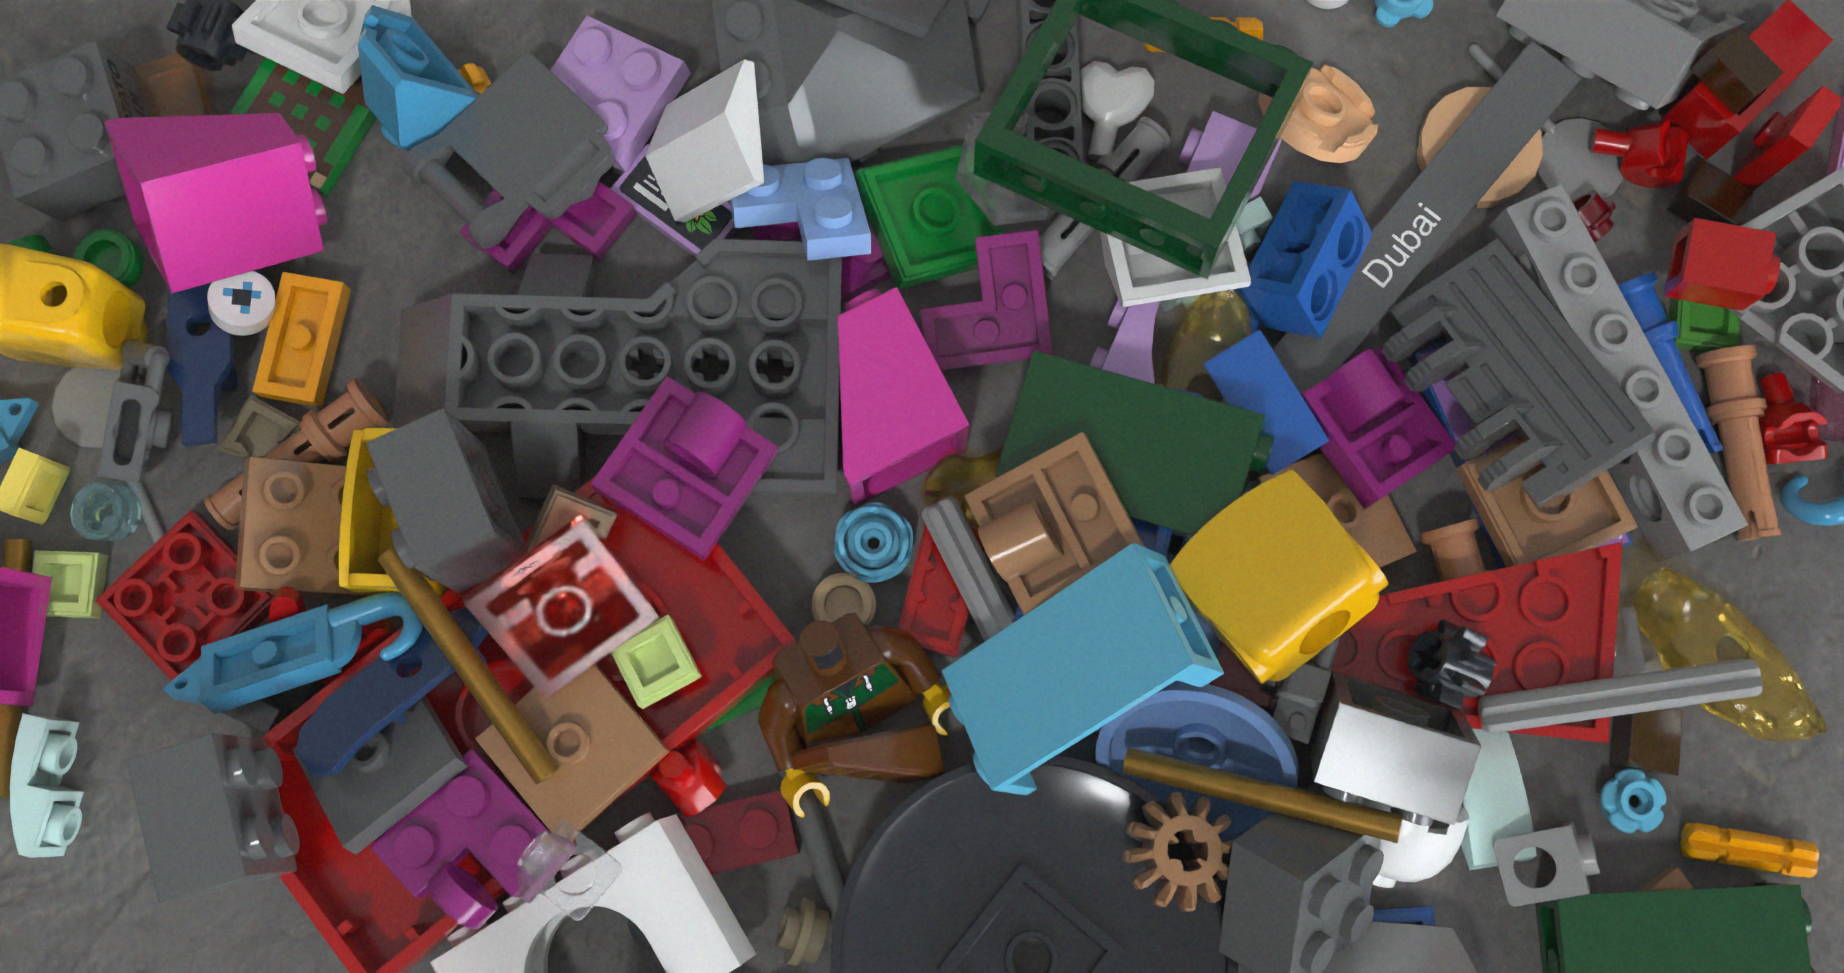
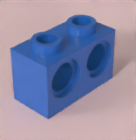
[1241,181,1373,339]

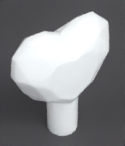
[1080,61,1155,161]

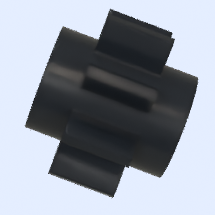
[166,0,248,71]
[1406,619,1496,710]

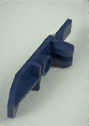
[166,282,237,447]
[296,571,531,777]

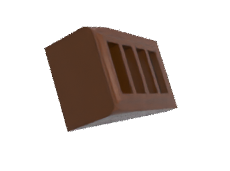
[790,723,944,784]

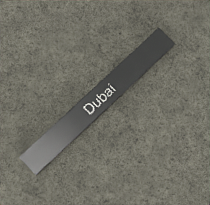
[1273,40,1581,394]

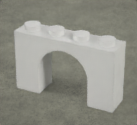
[430,812,756,973]

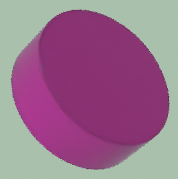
[428,862,498,929]

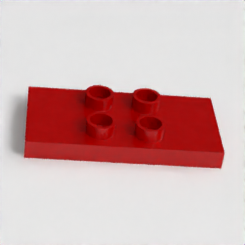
[260,476,797,973]

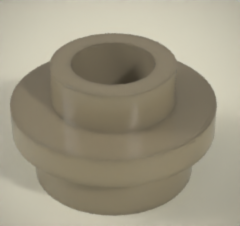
[776,897,829,966]

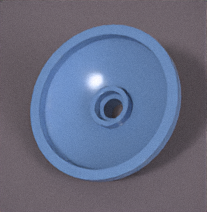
[1095,681,1299,842]

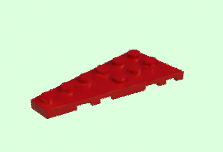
[1209,541,1623,743]

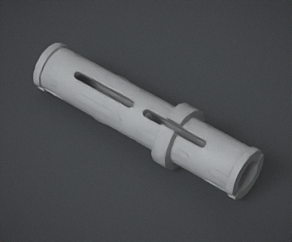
[1039,117,1171,280]

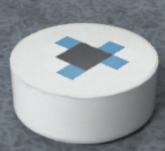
[207,271,276,336]

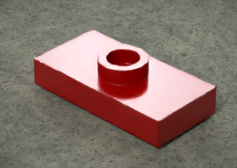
[1732,86,1843,191]
[898,524,985,658]

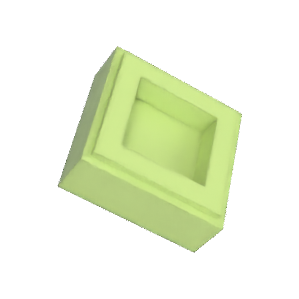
[32,550,108,618]
[608,615,702,709]

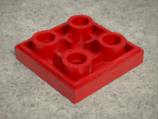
[95,510,274,681]

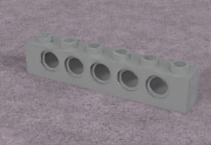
[1482,183,1748,563]

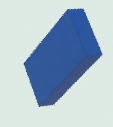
[1203,329,1329,475]

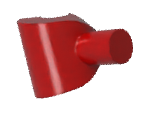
[1590,120,1689,188]
[1758,373,1828,464]
[650,739,726,817]

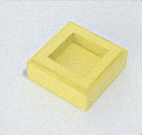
[0,448,70,525]

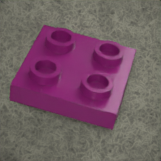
[1301,345,1456,510]
[590,376,778,561]

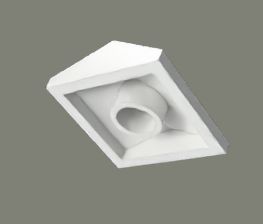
[646,59,764,223]
[1100,167,1251,307]

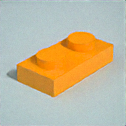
[252,272,351,408]

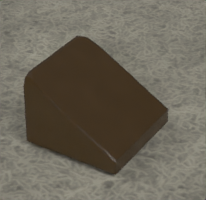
[1690,27,1784,115]
[1667,159,1754,226]
[1610,708,1683,776]

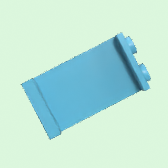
[942,543,1224,795]

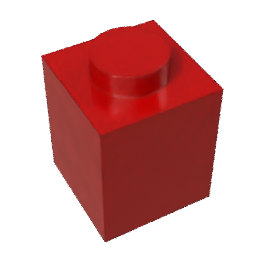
[1663,218,1780,311]

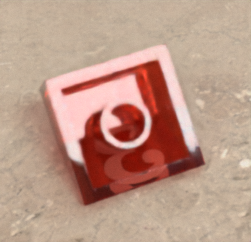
[462,515,659,699]

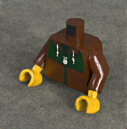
[758,613,951,818]

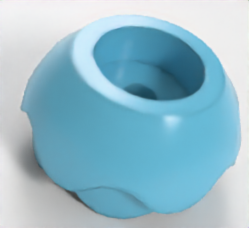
[834,502,913,583]

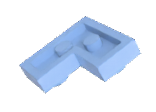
[729,158,871,261]

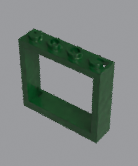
[973,0,1314,280]

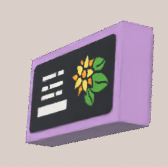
[610,144,740,257]

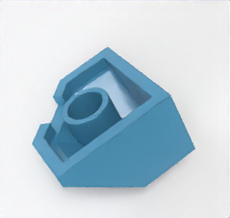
[358,5,479,151]

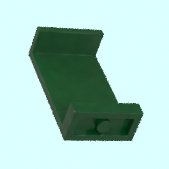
[995,350,1275,536]
[1535,882,1816,973]

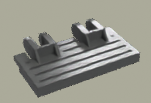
[1381,238,1655,508]

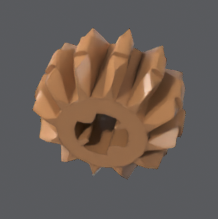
[1122,792,1234,912]

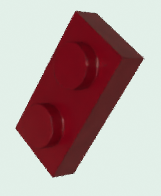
[656,790,800,875]

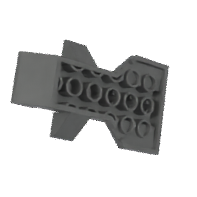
[393,239,842,500]

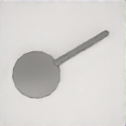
[1469,44,1623,202]
[52,367,165,544]

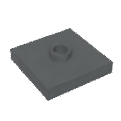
[292,673,468,855]

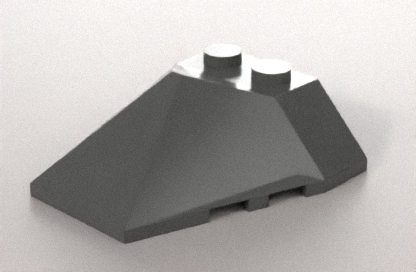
[711,0,981,166]

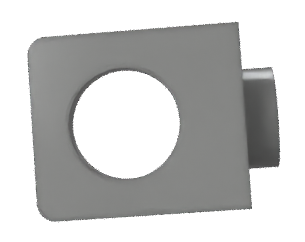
[1493,820,1600,907]

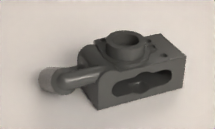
[97,339,173,483]
[1260,635,1341,744]

